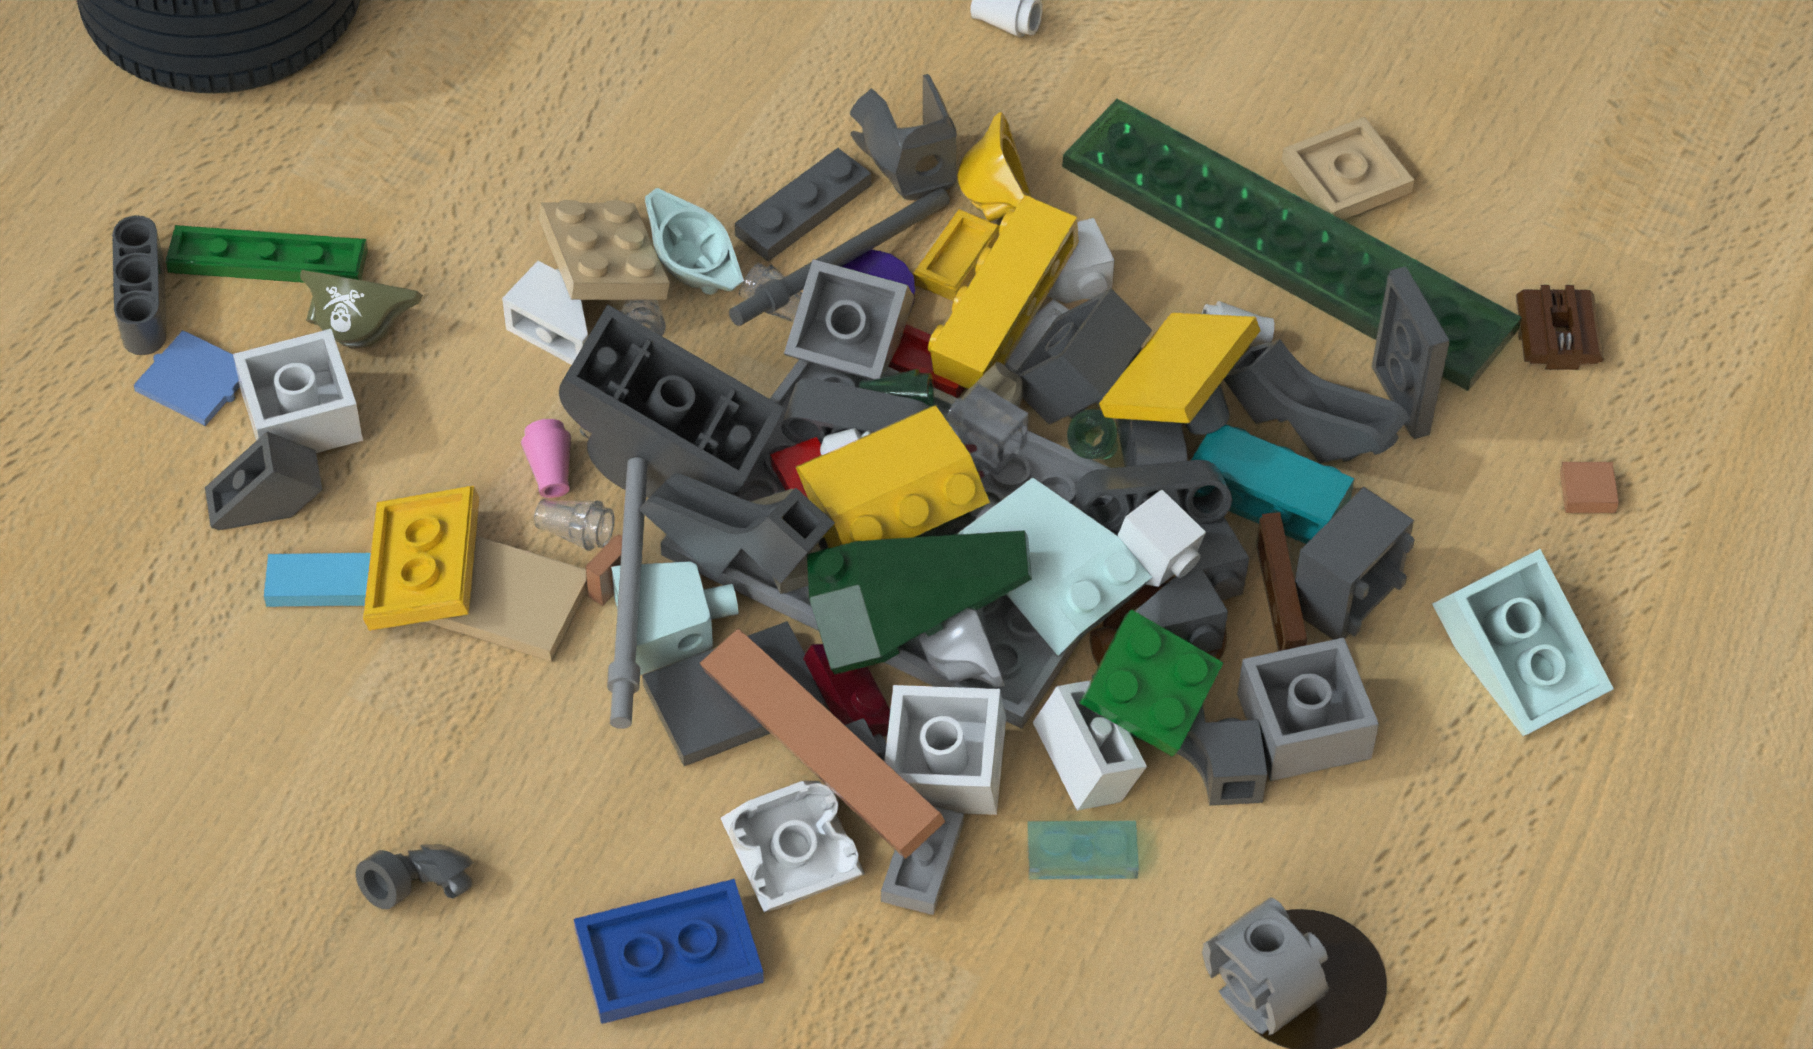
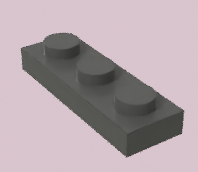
[735,148,871,262]

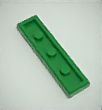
[165,225,368,283]

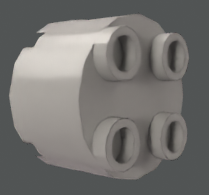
[1202,898,1329,1035]

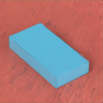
[264,553,371,607]

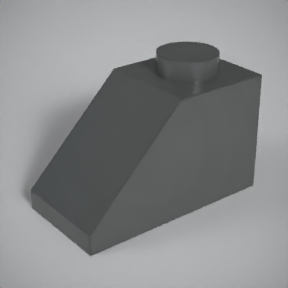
[205,431,323,530]

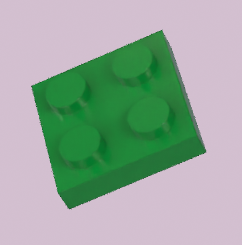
[1079,609,1223,757]

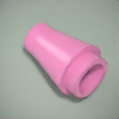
[521,419,571,498]

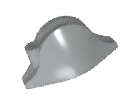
[919,607,1005,687]

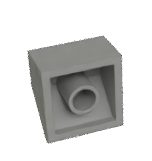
[784,259,914,382]

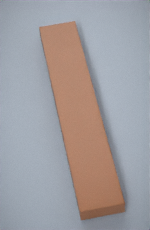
[699,628,945,859]

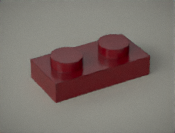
[803,644,890,737]

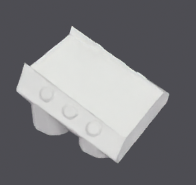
[721,781,865,912]

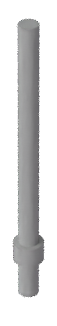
[607,457,648,729]

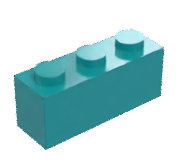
[1191,424,1354,544]

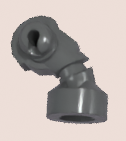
[356,844,474,909]

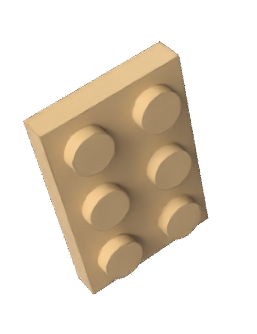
[539,200,670,300]

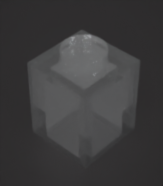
[946,384,1028,476]

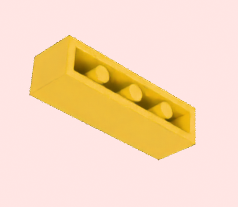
[928,195,1079,389]

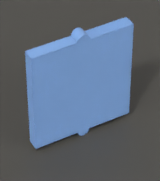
[134,330,240,426]

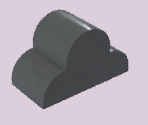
[559,304,785,498]

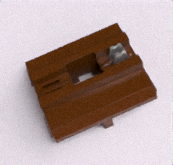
[1516,285,1604,370]

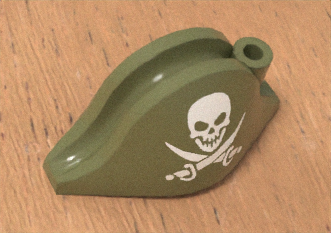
[300,270,423,348]

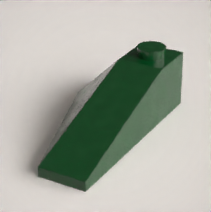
[807,530,1032,675]

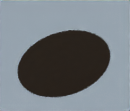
[1226,909,1386,1049]

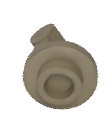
[963,362,1023,420]

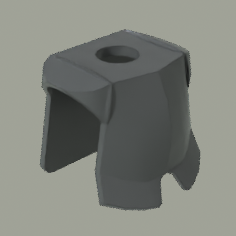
[850,74,957,200]

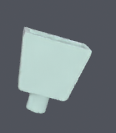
[611,561,738,675]

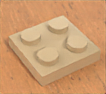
[1282,117,1414,225]

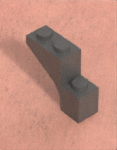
[1223,339,1410,463]
[639,473,835,583]
[1135,517,1249,653]
[1092,675,1267,806]

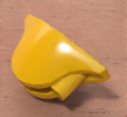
[958,112,1032,222]

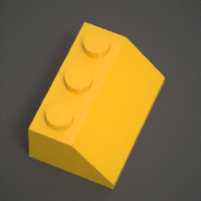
[796,405,990,548]

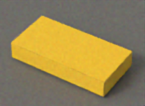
[913,209,1000,301]

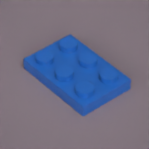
[574,879,764,1024]

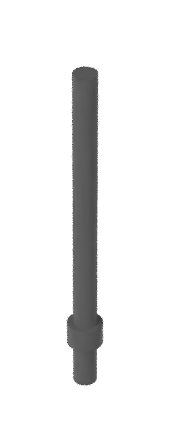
[729,188,950,326]

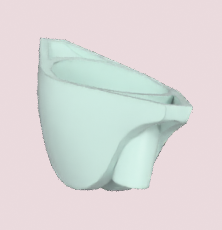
[645,188,744,294]

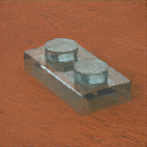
[1027,821,1139,879]

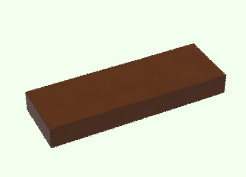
[1256,512,1307,651]

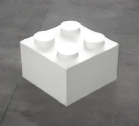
[233,329,363,453]
[885,685,1006,815]

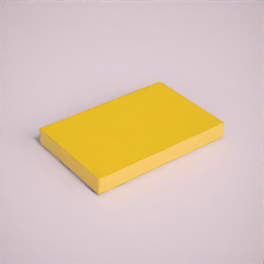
[1099,313,1261,424]
[363,485,480,631]

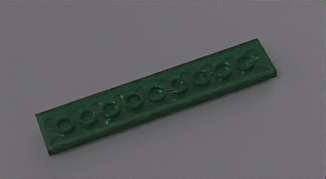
[1062,98,1522,391]

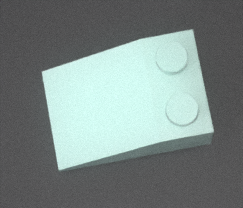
[958,478,1152,656]
[1432,549,1614,736]

